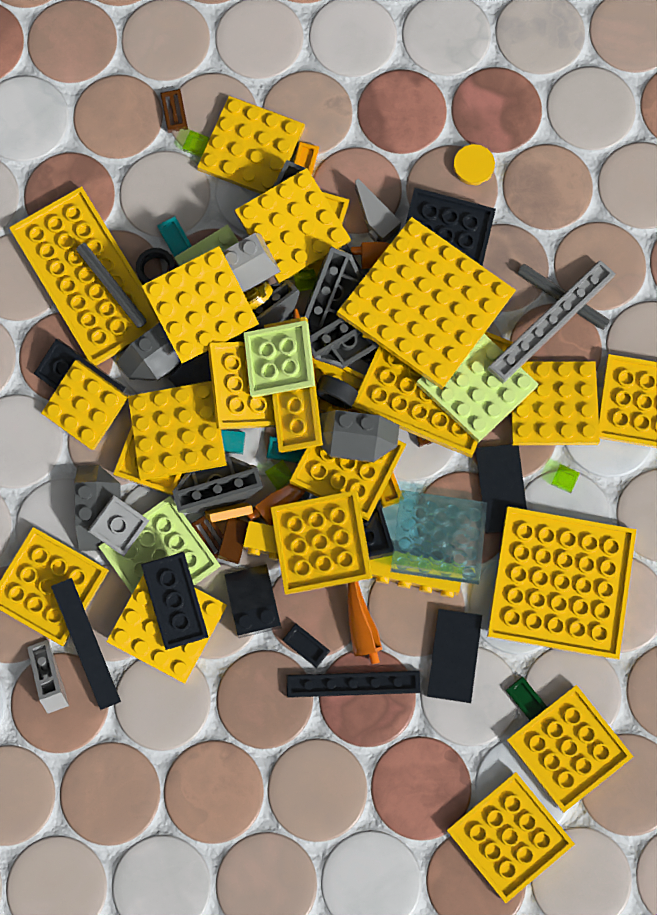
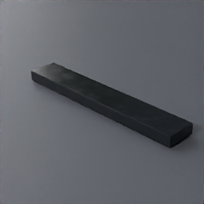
[51,578,121,710]
[286,671,420,698]

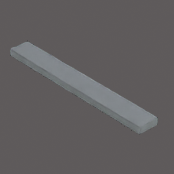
[487,260,616,384]

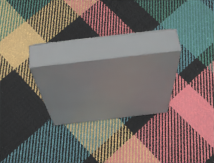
[87,495,149,556]

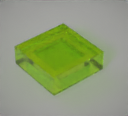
[182,130,210,158]
[294,269,316,292]
[265,460,293,490]
[551,464,580,494]

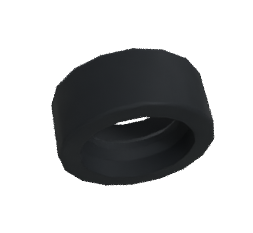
[136,248,177,285]
[316,375,358,409]

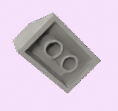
[222,233,281,293]

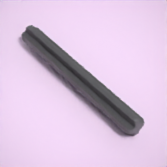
[76,243,147,328]
[518,264,610,330]

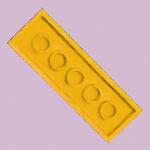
[264,317,323,453]

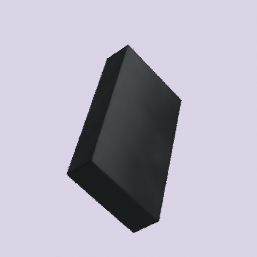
[282,623,330,669]

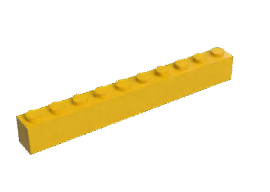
[243,521,464,598]

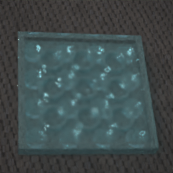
[390,490,487,585]

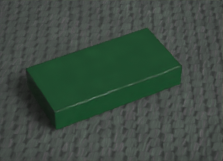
[505,676,547,721]

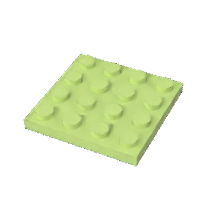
[416,334,538,443]
[98,496,221,594]

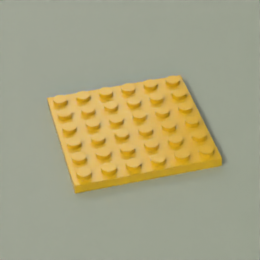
[337,217,516,389]
[351,331,514,458]
[487,507,637,660]

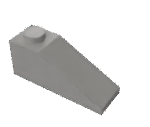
[355,178,401,242]
[27,640,69,714]

